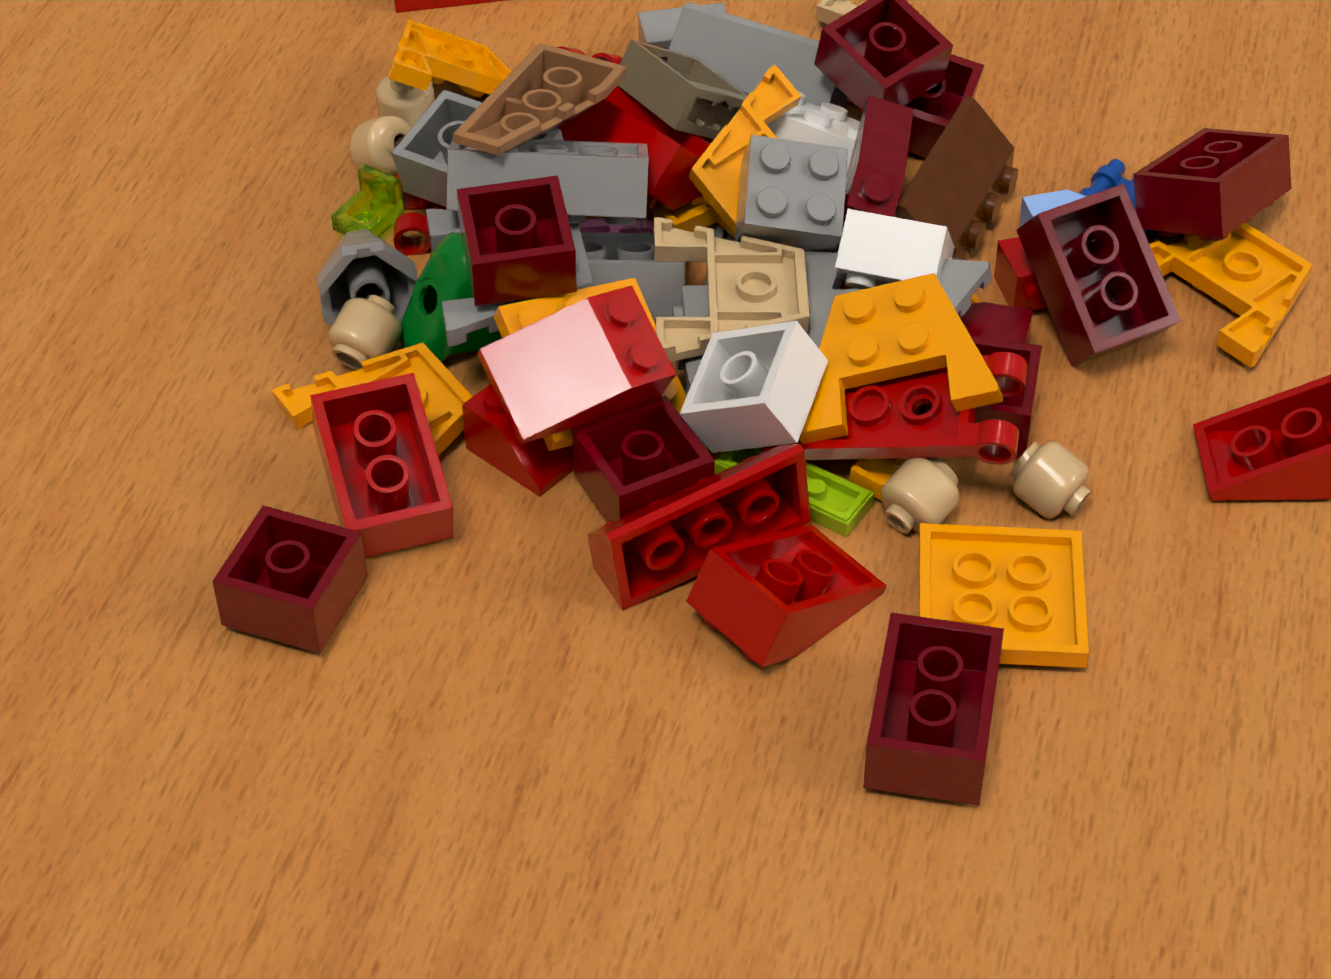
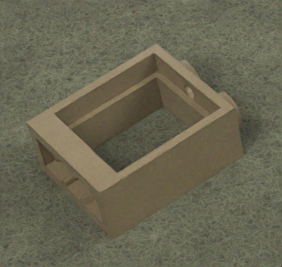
[618,39,748,139]

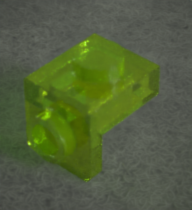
[331,164,404,237]

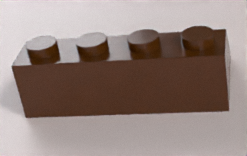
[895,96,1018,260]

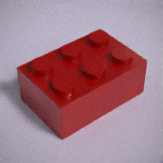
[310,373,454,558]

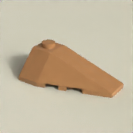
[453,43,627,155]

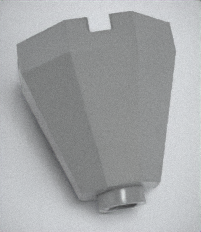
[317,229,418,326]

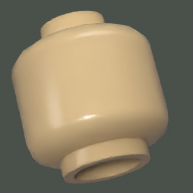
[376,75,435,127]
[349,115,412,179]
[328,295,402,370]
[1010,441,1091,519]
[881,458,959,534]

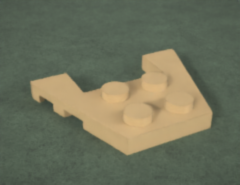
[654,217,810,362]

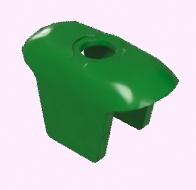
[400,232,502,362]

